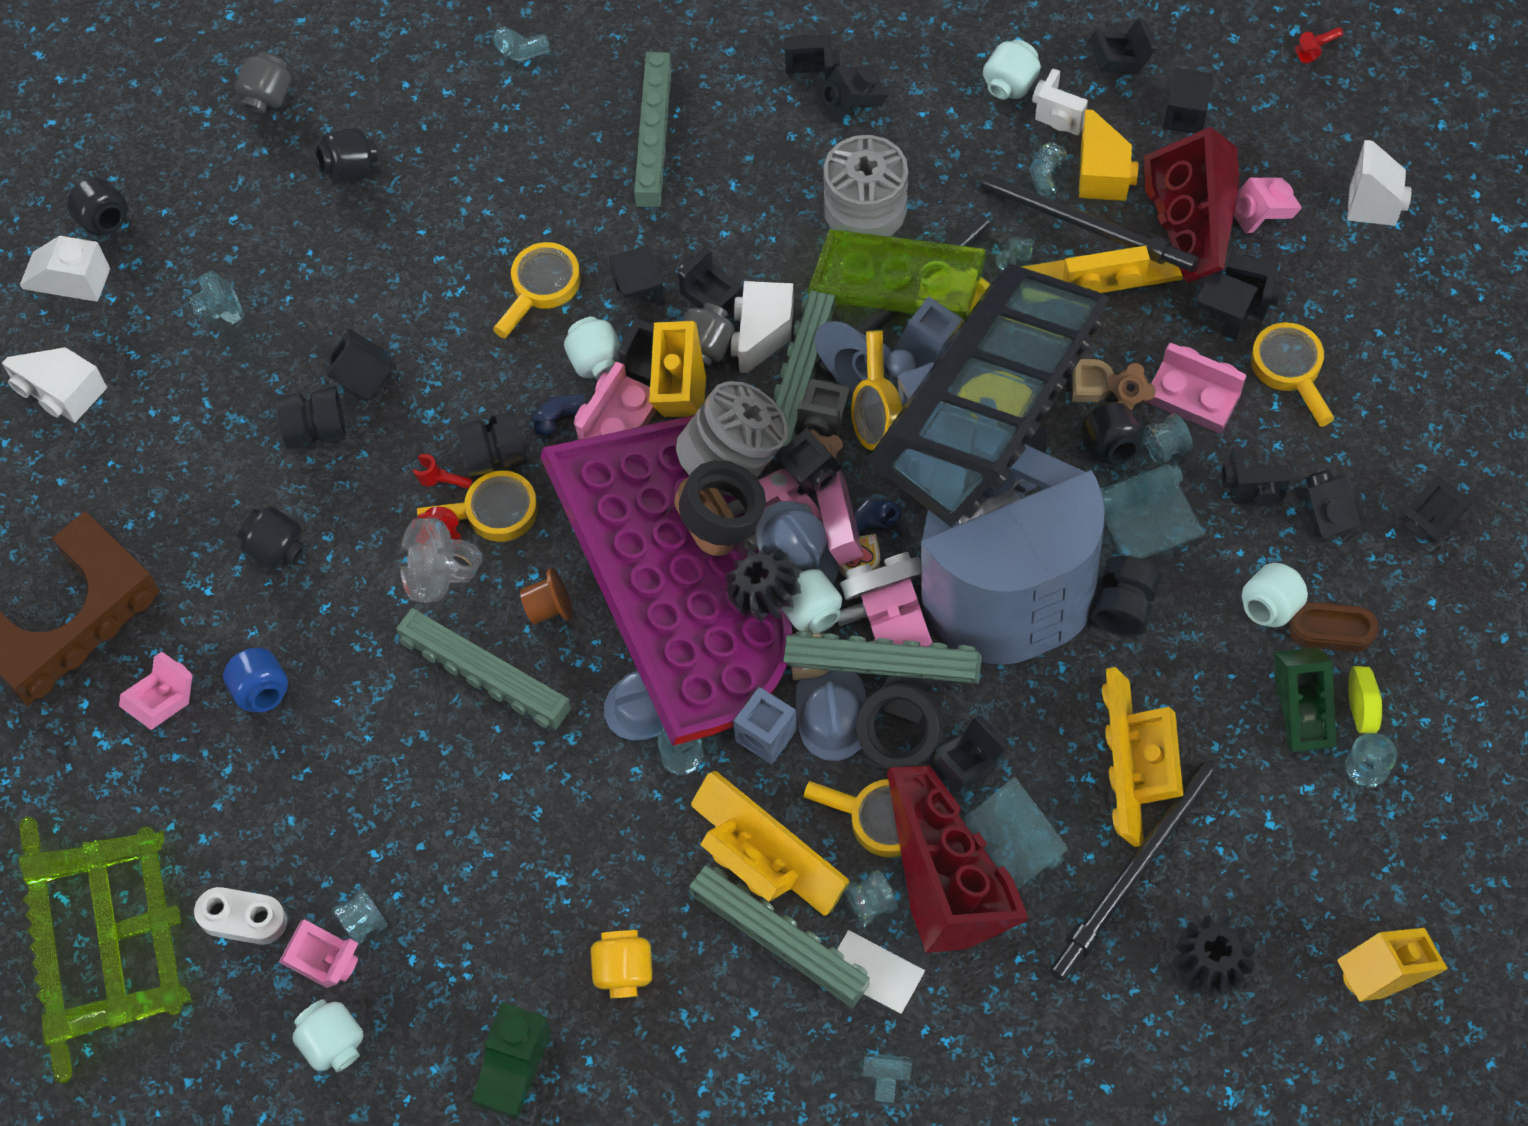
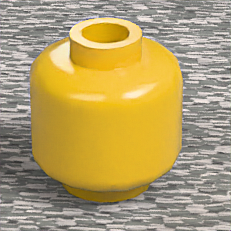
[590,930,653,999]

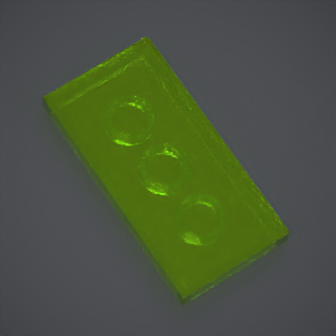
[808,229,986,320]

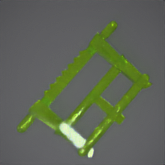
[19,816,192,1084]

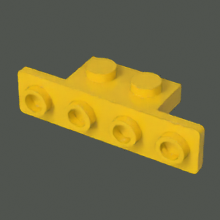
[1020,246,1183,305]
[1102,667,1183,847]
[691,771,849,916]

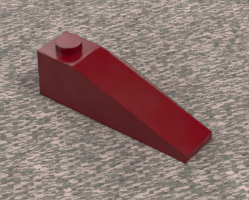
[1144,127,1239,283]
[887,766,1028,953]

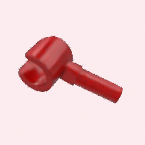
[1295,27,1343,63]
[412,454,474,489]

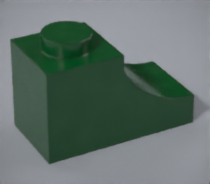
[1274,647,1337,752]
[471,1002,552,1120]

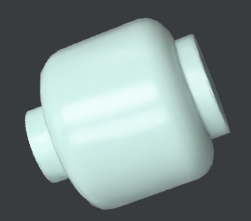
[983,40,1041,100]
[564,317,621,380]
[1242,563,1308,628]
[781,569,842,634]
[293,1000,363,1072]

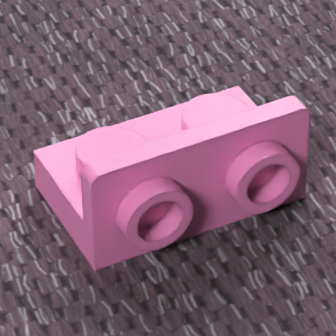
[1144,343,1246,434]
[574,361,657,440]

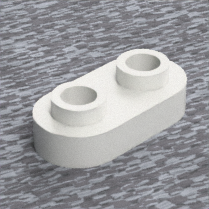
[840,552,922,600]
[194,887,287,945]

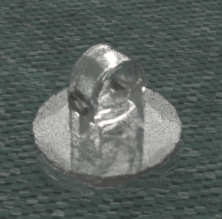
[400,517,483,603]

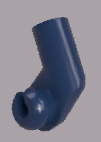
[531,394,586,435]
[853,500,901,535]

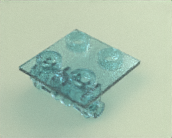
[1101,464,1205,559]
[962,777,1069,890]

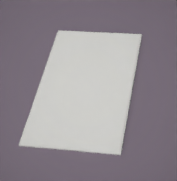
[837,930,925,1014]

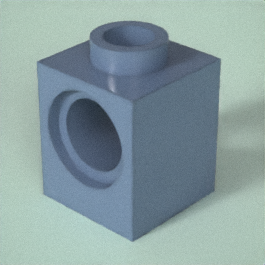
[894,296,963,367]
[733,687,797,764]

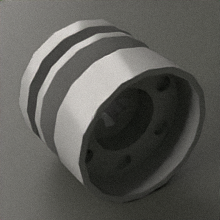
[823,135,908,244]
[676,381,788,496]

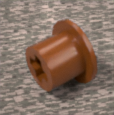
[520,568,573,624]

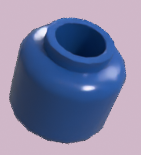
[223,647,288,712]

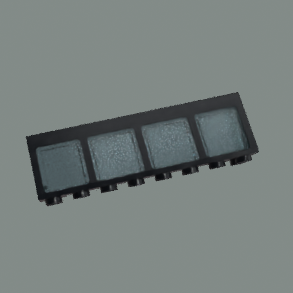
[867,263,1109,527]

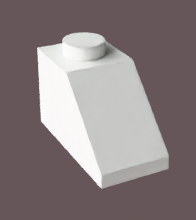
[1347,140,1411,226]
[20,236,110,302]

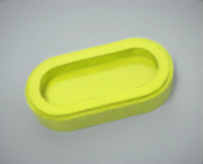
[1348,666,1382,734]

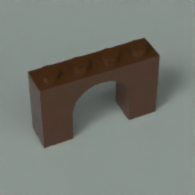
[0,511,160,706]

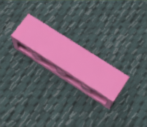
[816,470,864,566]

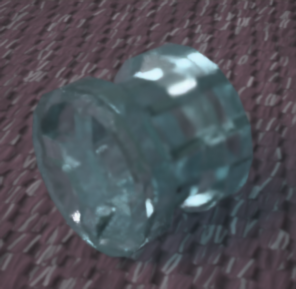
[1143,413,1193,465]
[658,728,704,775]
[1345,733,1397,787]
[845,869,898,927]
[332,888,388,946]

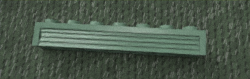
[634,52,671,207]
[774,290,835,456]
[396,608,571,730]
[784,631,982,684]
[689,865,870,1008]

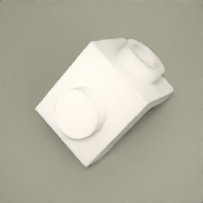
[1032,69,1088,136]

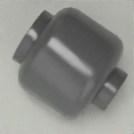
[234,52,292,114]
[682,303,735,367]

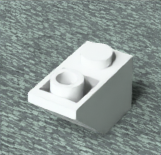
[731,281,794,373]
[2,347,107,423]

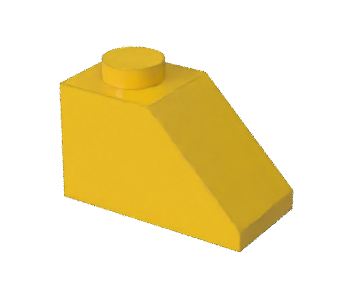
[1079,109,1138,201]
[649,321,706,417]
[1337,928,1448,1002]

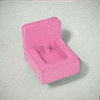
[1234,178,1302,233]
[119,652,192,730]
[279,919,358,988]

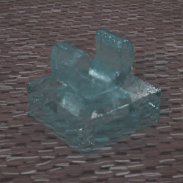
[189,270,245,324]
[863,1052,913,1103]

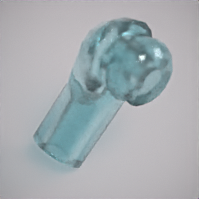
[493,27,550,61]
[1029,142,1067,198]
[996,236,1033,270]

